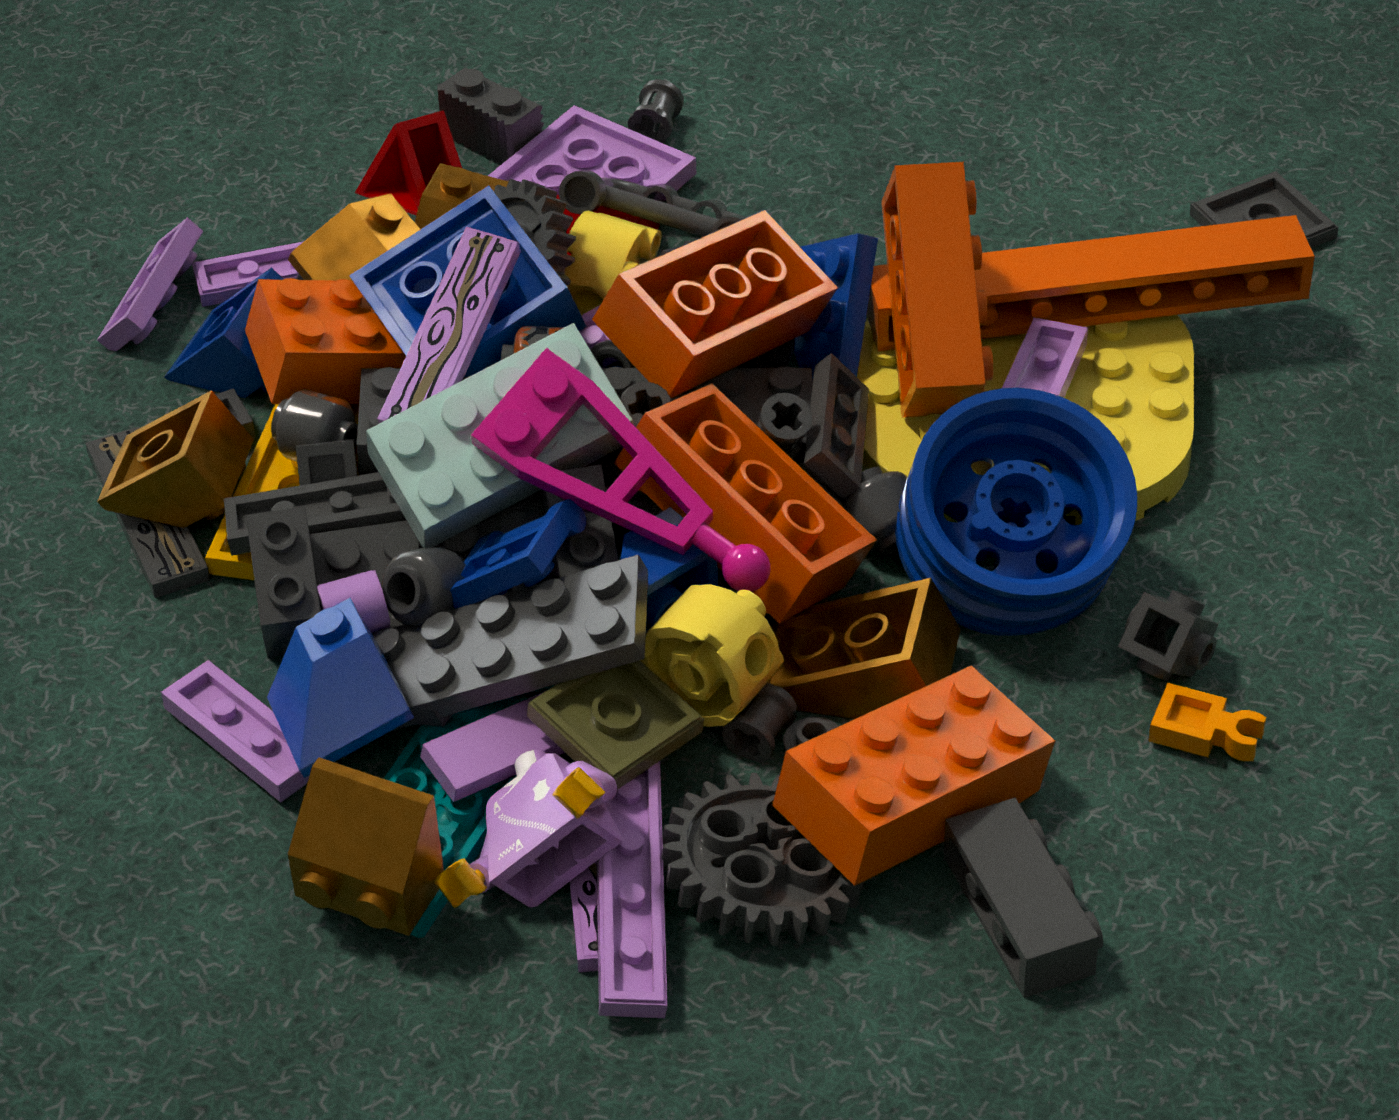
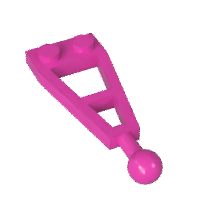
[471,348,771,592]

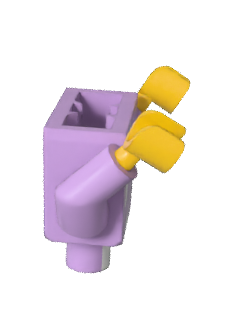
[434,750,623,908]

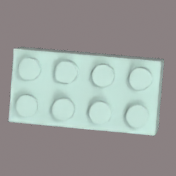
[366,323,633,548]

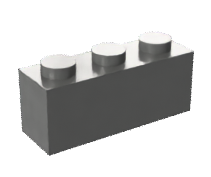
[944,798,1103,998]

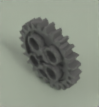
[661,773,865,946]

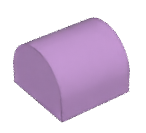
[317,570,390,633]

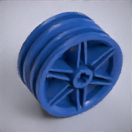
[895,388,1137,636]

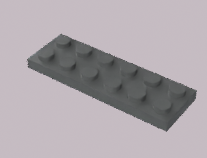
[372,555,648,732]

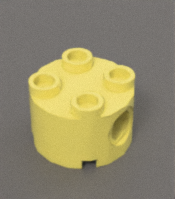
[565,210,662,315]
[640,584,784,727]

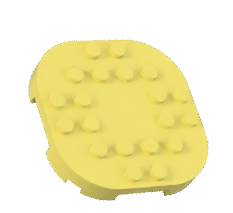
[857,315,1194,525]

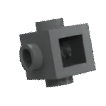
[1118,590,1219,682]

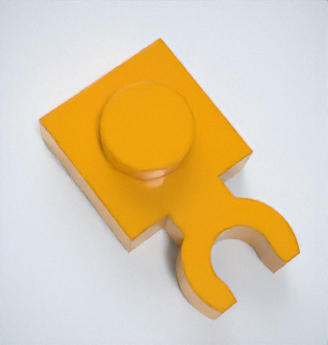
[1149,683,1266,761]

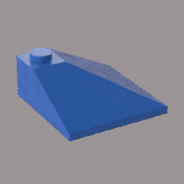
[349,186,587,377]

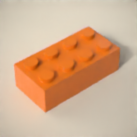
[881,162,993,418]
[592,210,838,398]
[245,278,406,404]
[614,383,877,624]
[772,665,1055,886]

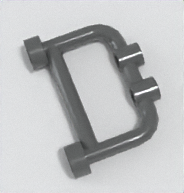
[559,170,747,237]

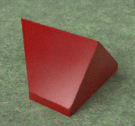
[355,110,462,216]

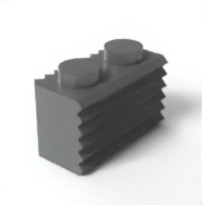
[437,67,544,165]

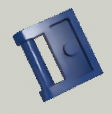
[450,499,586,609]

